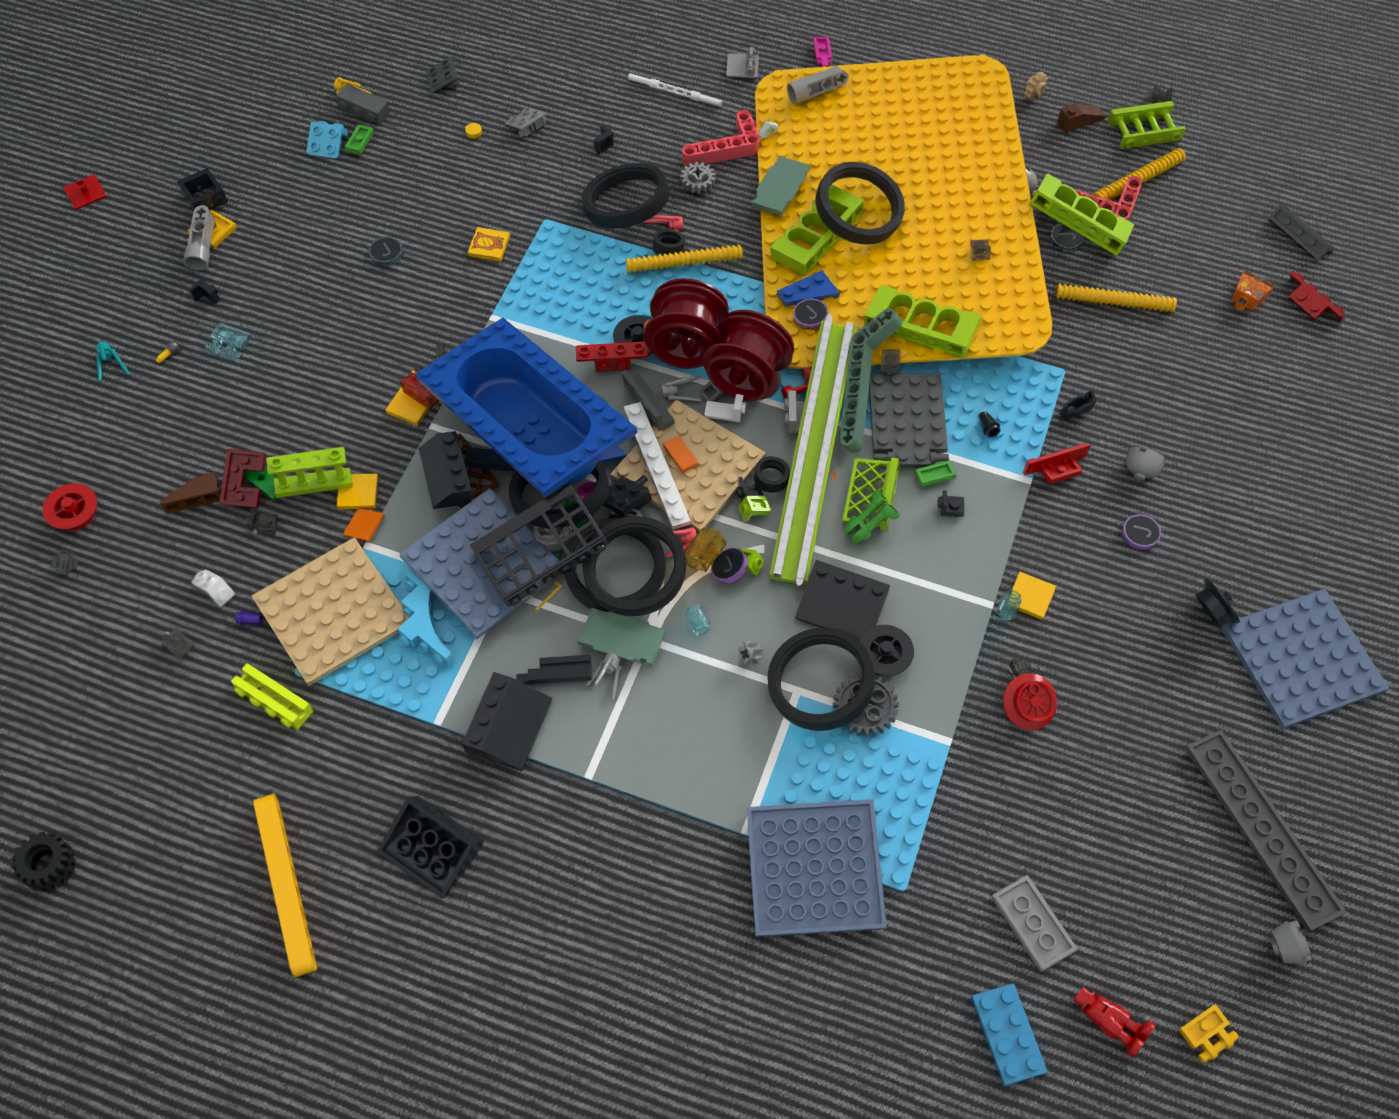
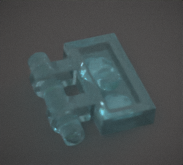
[205,322,252,359]

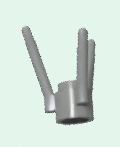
[662,375,701,402]
[586,653,622,700]

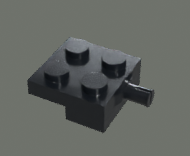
[602,475,652,516]

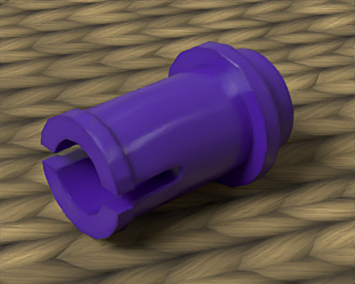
[235,610,262,626]

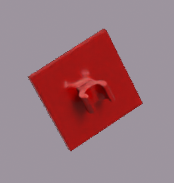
[63,174,107,210]

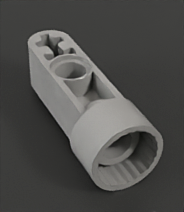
[787,66,849,105]
[183,205,215,270]

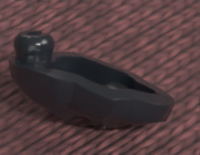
[1059,391,1097,418]

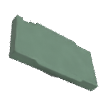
[751,156,810,216]
[577,608,666,667]

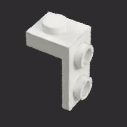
[704,394,746,422]
[191,569,235,607]

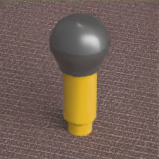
[156,341,180,363]

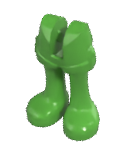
[844,489,900,544]

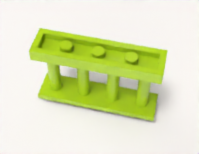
[1108,101,1186,149]
[266,447,353,498]

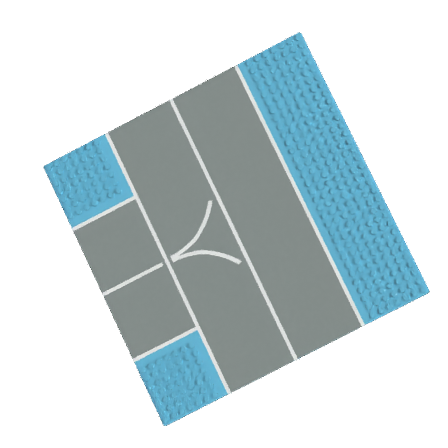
[294,219,1065,892]

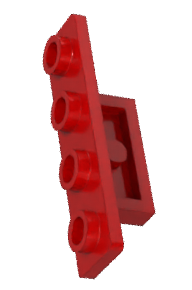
[1289,271,1344,322]
[576,341,648,372]
[1022,443,1091,485]

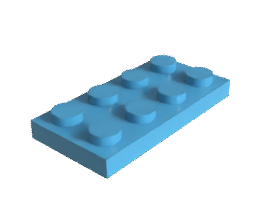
[971,983,1048,1087]

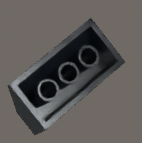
[419,431,471,509]

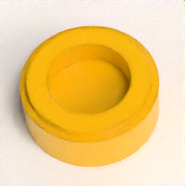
[465,123,482,139]

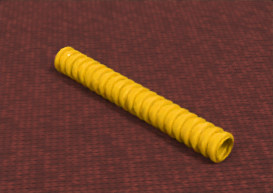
[1093,148,1186,200]
[626,245,743,274]
[1055,284,1177,313]

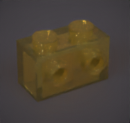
[684,528,727,572]

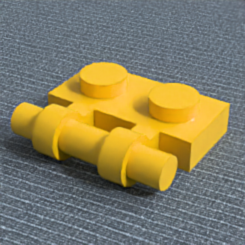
[1179,1004,1239,1063]

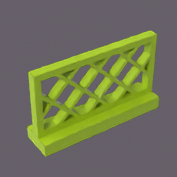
[842,458,900,531]

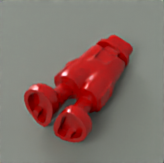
[1073,987,1156,1058]

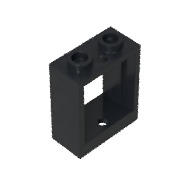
[177,168,228,210]

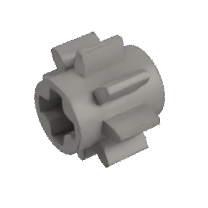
[738,640,763,665]

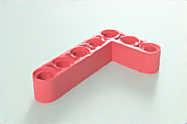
[682,110,760,167]
[1075,176,1142,221]

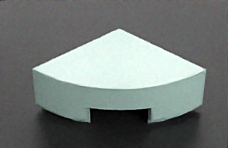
[759,121,779,138]

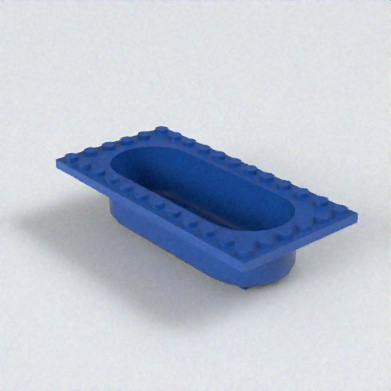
[414,317,638,498]

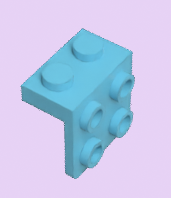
[307,121,348,159]

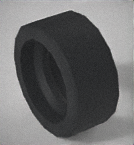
[652,229,685,256]
[754,456,790,493]

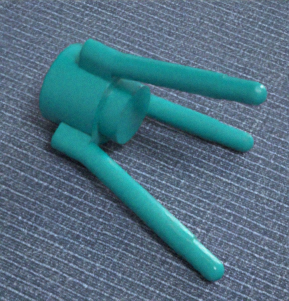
[96,342,130,382]

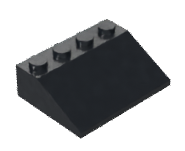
[795,560,890,641]
[462,672,552,771]
[377,796,484,898]

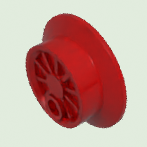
[42,483,97,531]
[1003,673,1057,730]

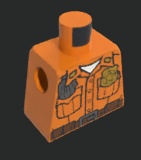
[1231,270,1275,311]

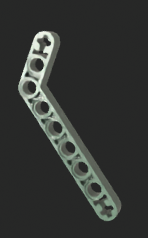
[840,308,902,453]

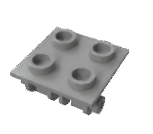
[726,47,759,78]
[505,108,547,137]

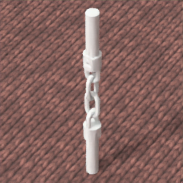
[628,73,722,107]

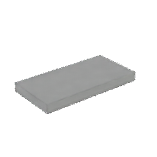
[991,875,1078,972]

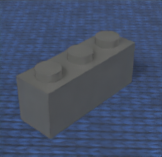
[336,83,390,125]

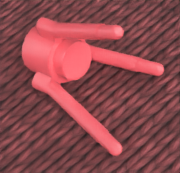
[643,215,683,232]
[666,527,697,558]

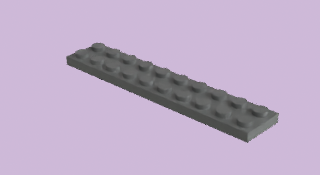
[1185,730,1347,933]

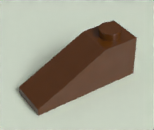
[1057,103,1106,133]
[160,472,221,514]

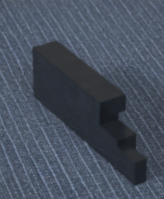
[465,447,517,472]
[516,654,592,685]

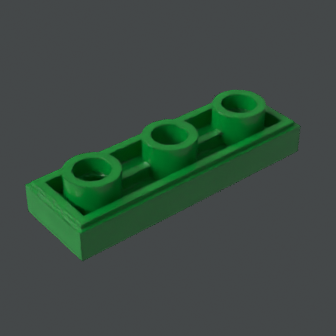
[245,469,279,502]

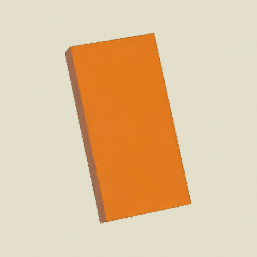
[663,436,698,473]

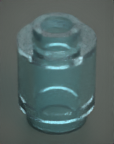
[997,590,1021,620]
[685,605,710,635]

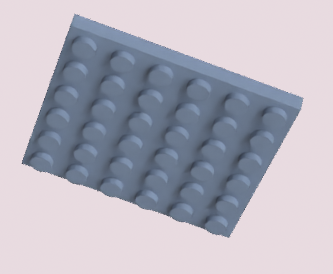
[400,488,559,640]
[1221,589,1389,729]
[747,799,887,937]

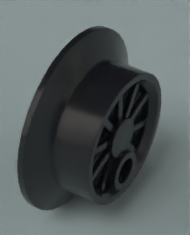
[613,315,652,359]
[1195,578,1240,626]
[859,625,914,676]

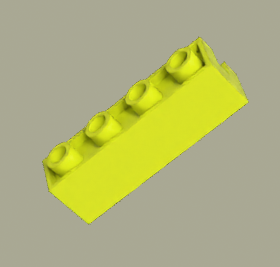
[231,663,313,730]

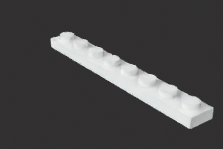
[623,402,691,530]

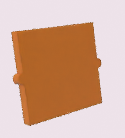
[343,508,385,542]

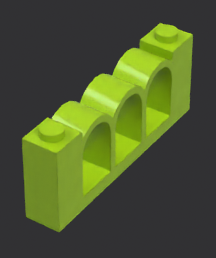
[1029,173,1134,256]
[770,185,864,276]
[864,285,981,358]

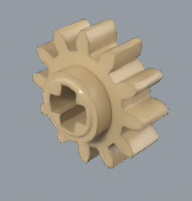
[1024,72,1048,100]

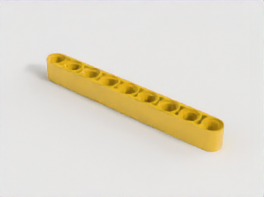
[253,793,317,978]

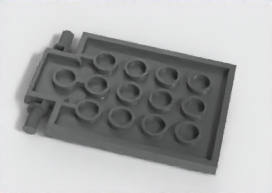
[869,374,949,467]

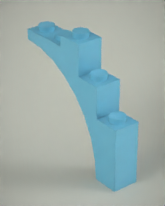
[398,568,454,667]

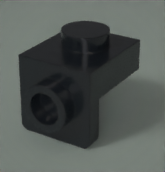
[189,279,220,304]

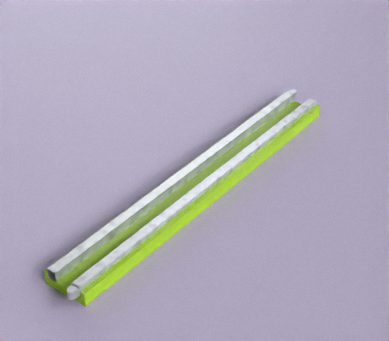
[769,314,857,588]

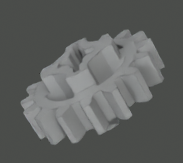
[680,162,716,194]

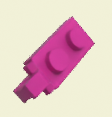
[813,37,832,67]

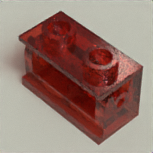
[400,368,439,410]

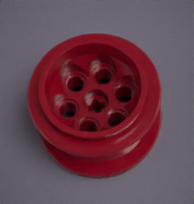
[643,278,729,369]
[702,310,795,401]

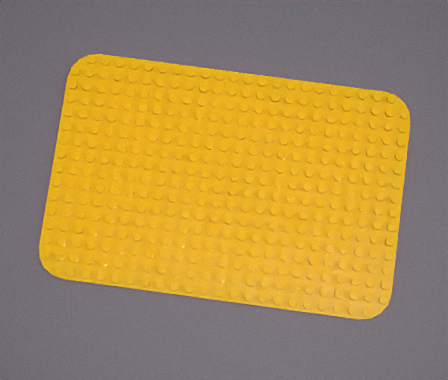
[755,54,1052,369]

